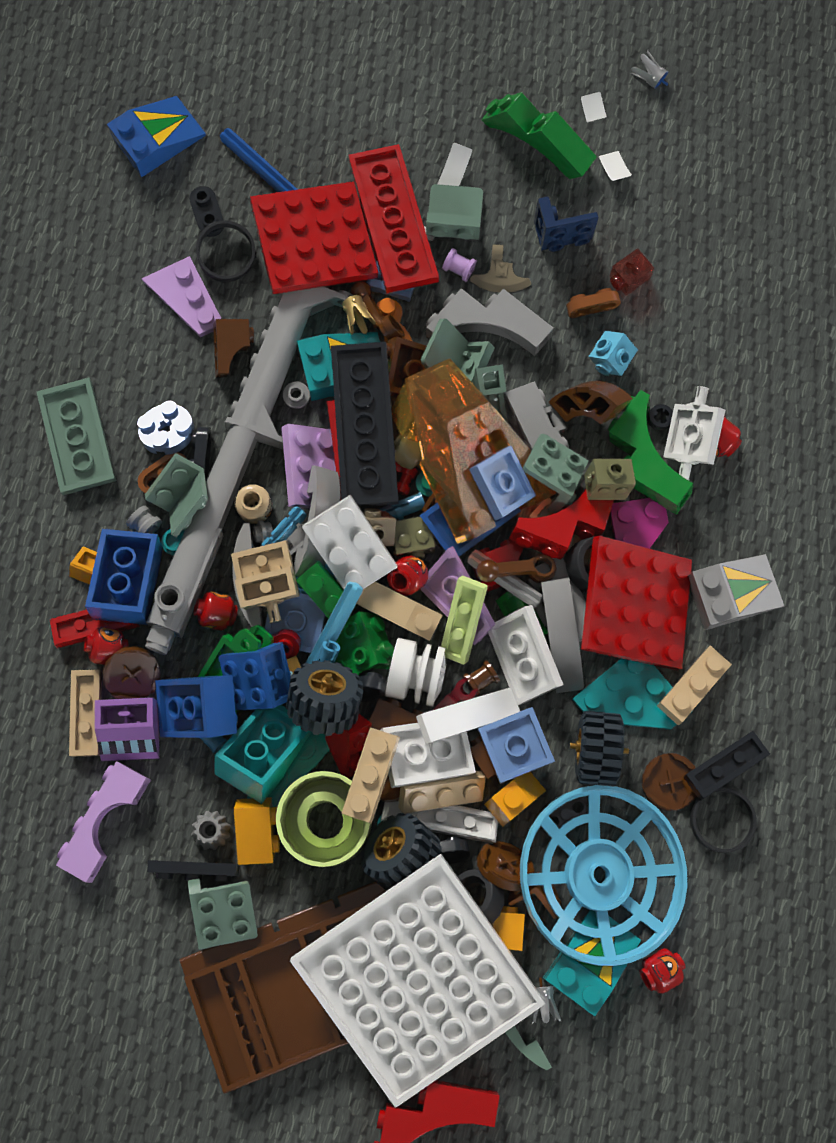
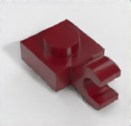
[432,677,479,711]

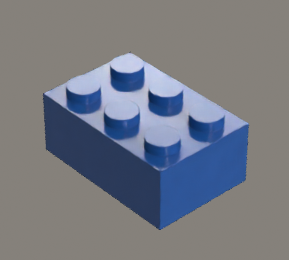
[85,529,163,625]

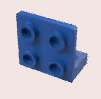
[219,642,291,710]

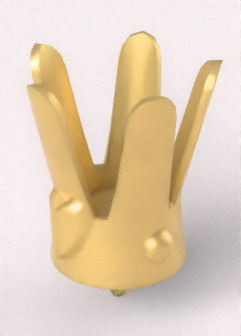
[342,295,377,335]

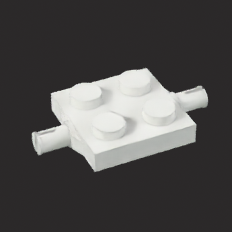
[663,386,725,480]

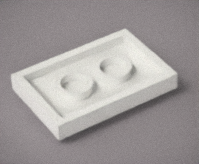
[302,495,397,589]
[488,605,563,705]
[380,723,476,788]

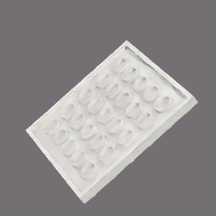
[290,854,545,1108]

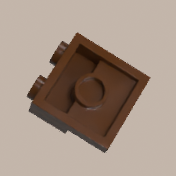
[386,337,439,405]

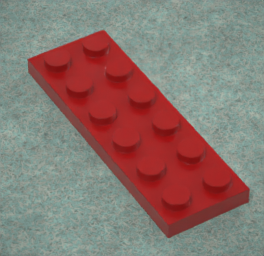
[348,144,439,294]

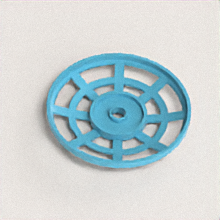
[520,785,687,966]

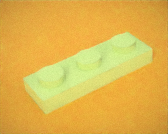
[441,575,488,665]

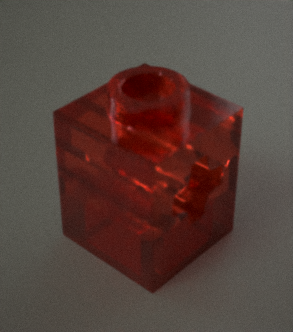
[610,248,654,296]

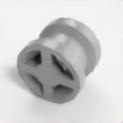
[126,505,162,534]

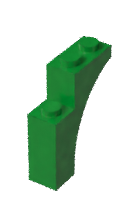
[482,92,597,179]
[608,390,693,515]

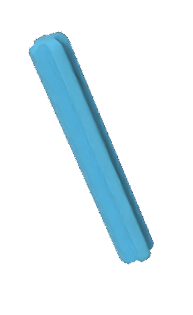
[306,582,363,664]

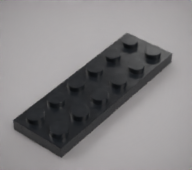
[331,342,399,507]

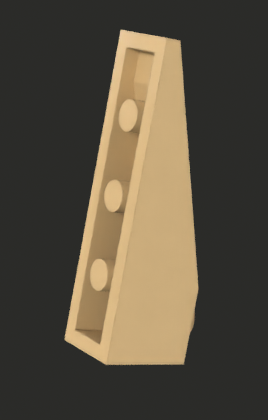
[337,580,442,641]

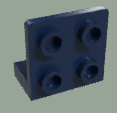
[534,196,599,252]

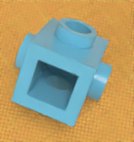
[589,331,638,376]

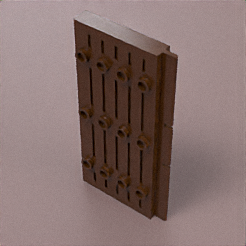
[179,881,386,1094]

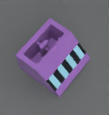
[95,698,159,761]

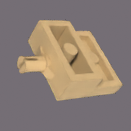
[231,540,300,623]

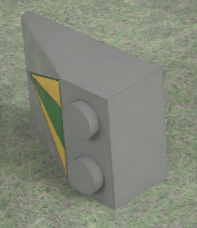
[688,554,784,630]

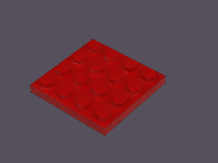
[250,181,379,295]
[581,536,692,670]

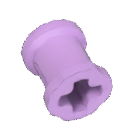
[442,248,477,282]

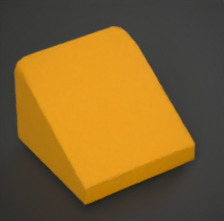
[69,547,97,585]

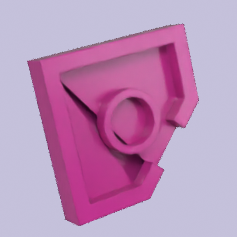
[610,498,669,549]

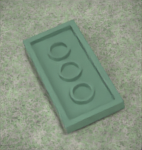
[37,378,116,495]

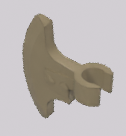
[470,245,531,292]

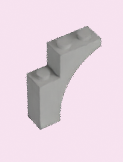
[426,289,554,356]

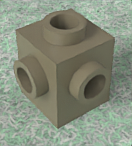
[362,508,396,546]

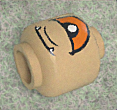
[235,485,272,524]

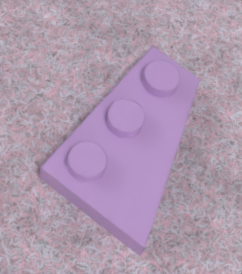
[142,256,221,337]
[421,546,495,645]

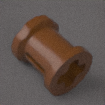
[463,660,500,697]

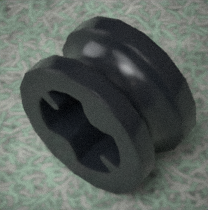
[648,404,673,431]

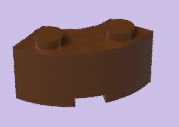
[549,381,633,424]

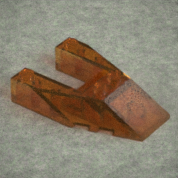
[405,358,557,544]

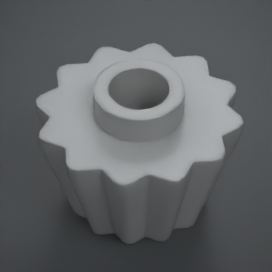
[191,811,231,850]

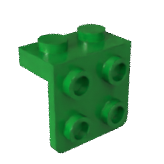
[335,612,394,676]

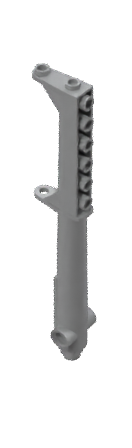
[145,287,353,655]

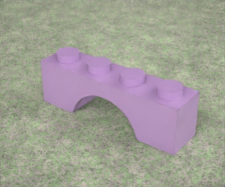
[56,761,151,883]

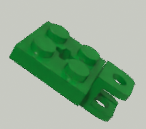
[198,625,274,714]

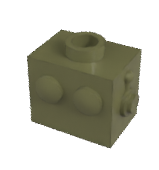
[584,459,636,500]
[392,517,437,560]

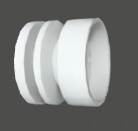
[385,638,447,707]

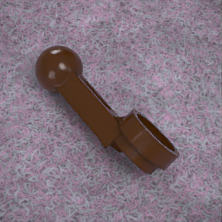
[350,280,405,339]
[476,554,557,584]

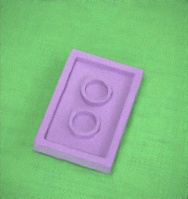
[282,424,336,509]

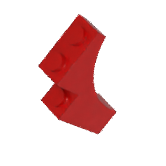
[509,487,614,560]
[374,1080,500,1143]

